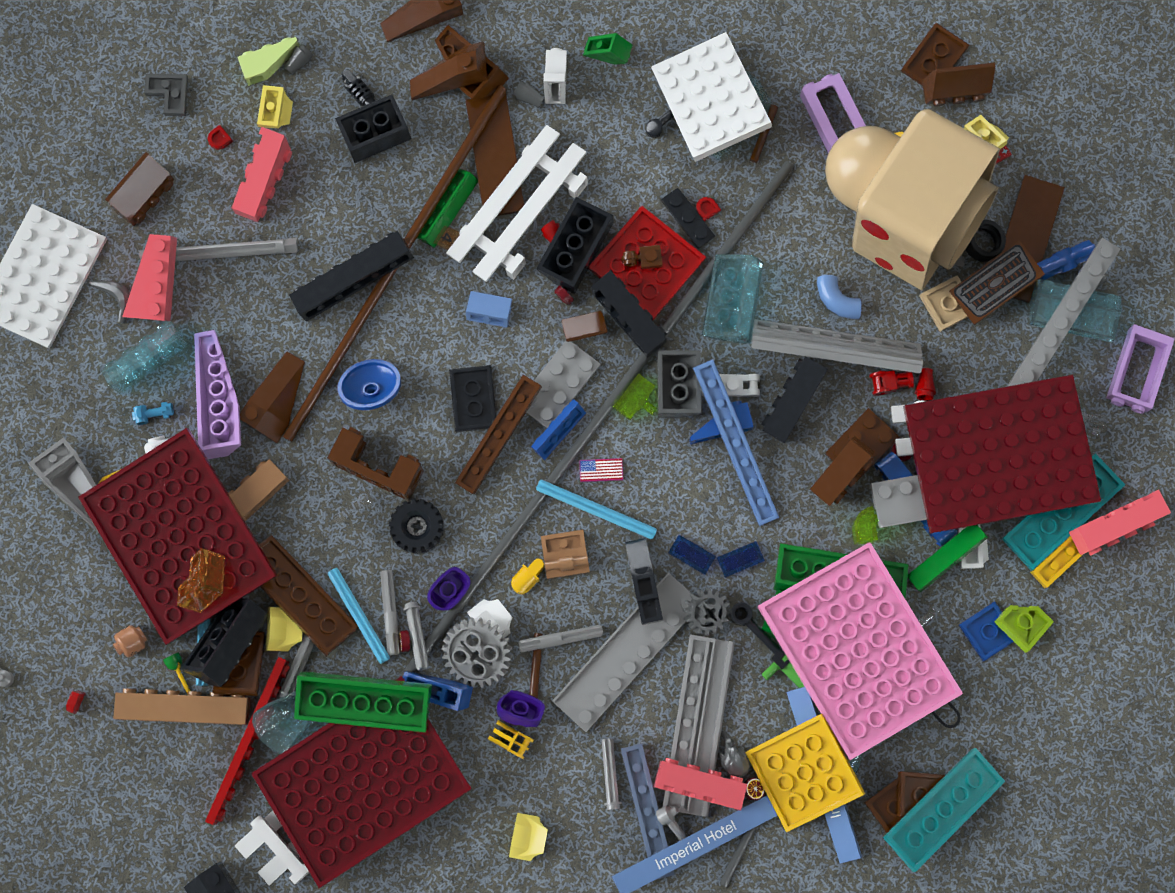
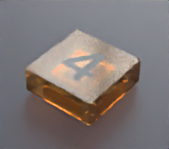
[433,225,460,250]

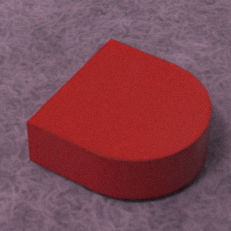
[207,125,233,150]
[696,197,721,222]
[66,690,86,714]

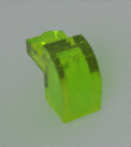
[852,506,878,545]

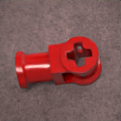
[869,371,914,396]

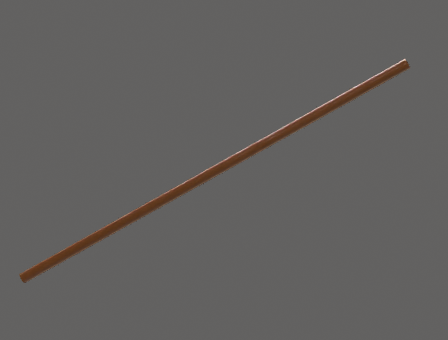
[283,85,507,442]

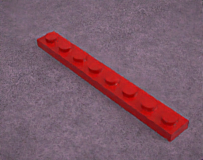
[205,657,291,825]

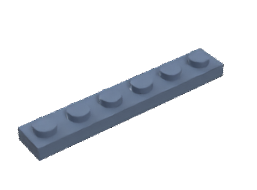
[621,744,675,880]

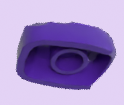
[427,566,471,610]
[496,690,545,727]

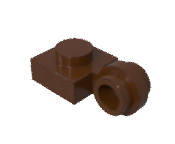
[621,245,662,269]

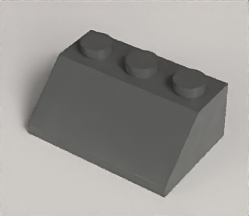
[657,350,701,418]

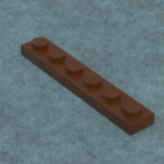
[455,375,542,495]

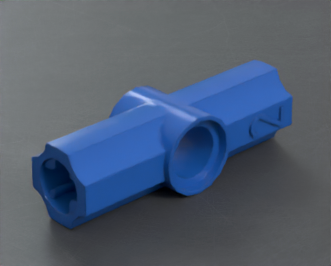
[1037,240,1095,281]

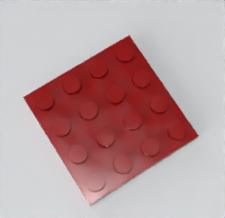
[588,206,706,321]

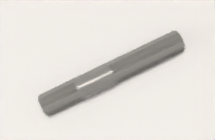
[380,570,400,656]
[518,625,603,652]

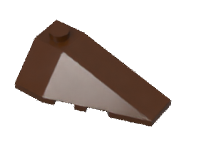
[380,0,463,42]
[435,25,509,101]
[410,41,487,100]
[240,351,305,443]

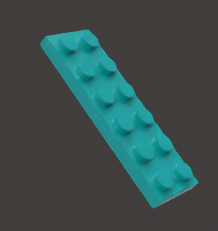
[1002,453,1125,571]
[883,748,1005,872]

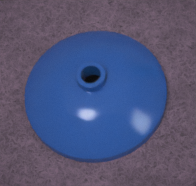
[338,359,401,410]

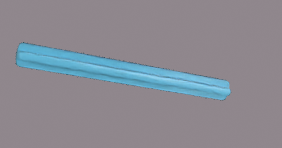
[536,480,657,539]

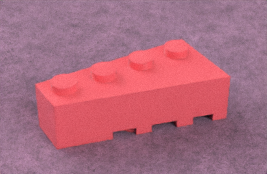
[122,234,177,321]

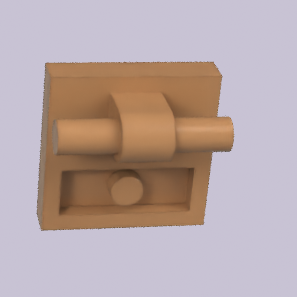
[541,530,590,580]

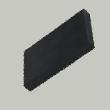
[449,365,497,432]

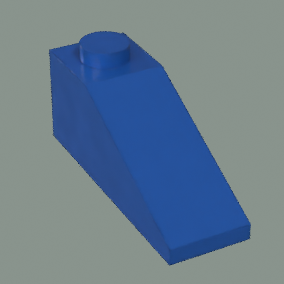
[689,401,754,444]
[403,671,473,711]

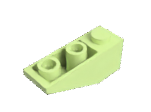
[238,37,299,86]

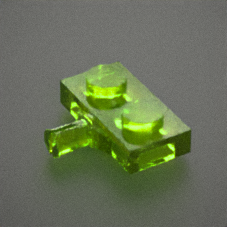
[613,374,658,420]

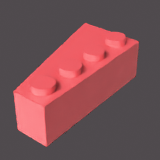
[232,127,292,222]
[1069,490,1171,556]
[654,758,747,810]

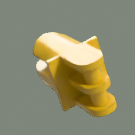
[511,559,544,595]
[488,720,534,759]

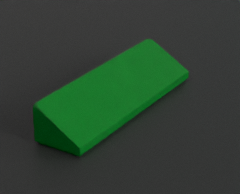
[417,169,478,248]
[907,525,988,592]

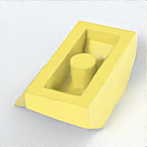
[257,85,293,129]
[964,115,1009,149]
[266,607,302,652]
[509,813,548,861]

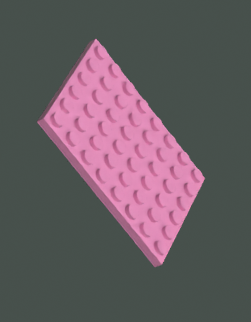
[758,542,963,761]

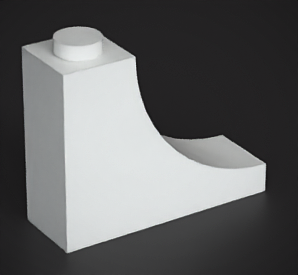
[543,48,567,104]

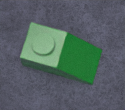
[583,33,633,65]

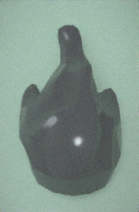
[719,730,749,778]

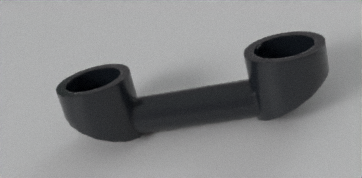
[646,109,674,138]

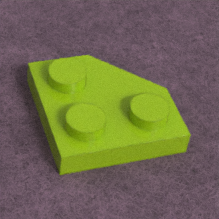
[994,605,1054,653]

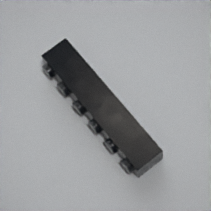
[289,230,414,322]

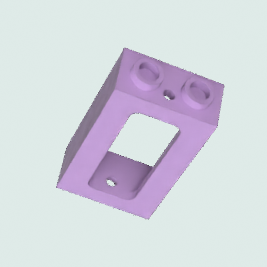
[800,73,866,153]
[1106,324,1175,414]

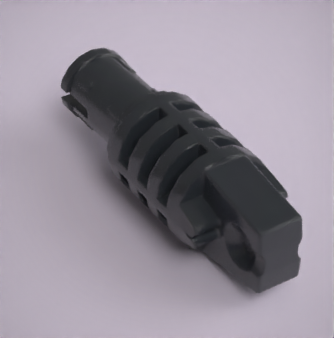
[341,69,376,107]

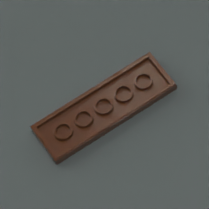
[465,93,524,216]
[1000,175,1065,303]
[259,535,359,657]

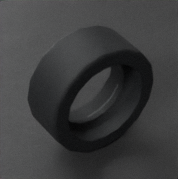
[965,219,1006,262]

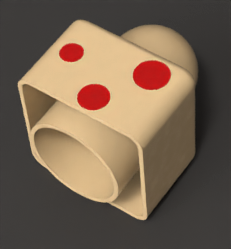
[825,109,1000,291]

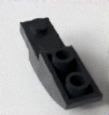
[625,538,663,625]

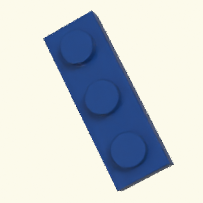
[531,399,586,460]

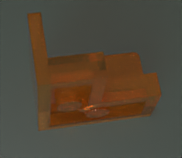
[177,548,225,613]

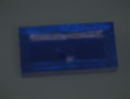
[668,535,716,575]
[716,541,765,578]

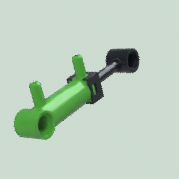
[729,602,818,710]

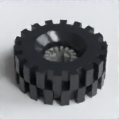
[389,498,445,554]

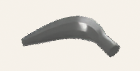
[89,280,130,324]

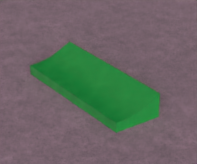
[773,543,908,599]
[294,671,432,732]

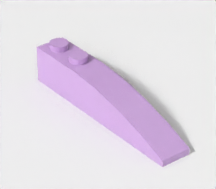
[194,330,241,459]

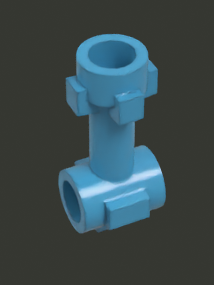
[132,402,174,425]

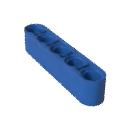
[874,452,958,547]

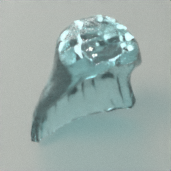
[252,690,315,754]

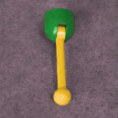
[163,652,190,695]

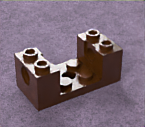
[327,427,424,501]

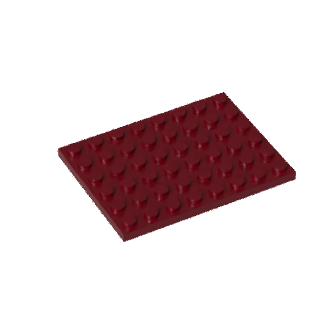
[903,375,1101,534]
[78,428,278,645]
[251,676,472,889]

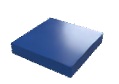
[959,602,1014,661]

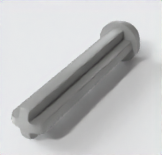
[403,602,429,670]
[278,635,314,701]
[602,738,622,810]

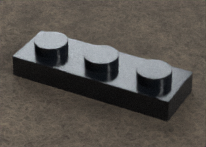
[661,188,715,249]

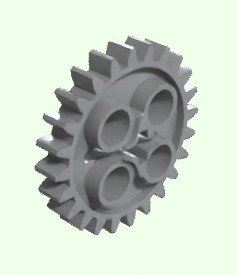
[441,617,513,688]

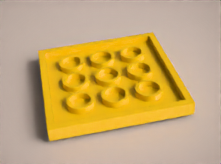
[745,714,865,832]

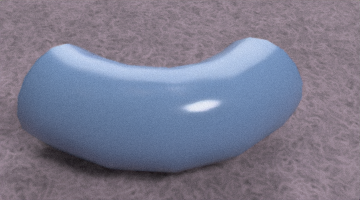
[817,275,861,319]

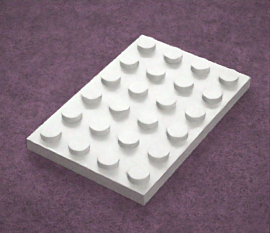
[651,32,772,162]
[0,204,107,349]

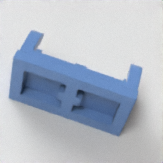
[466,291,512,328]

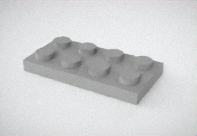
[526,341,601,429]

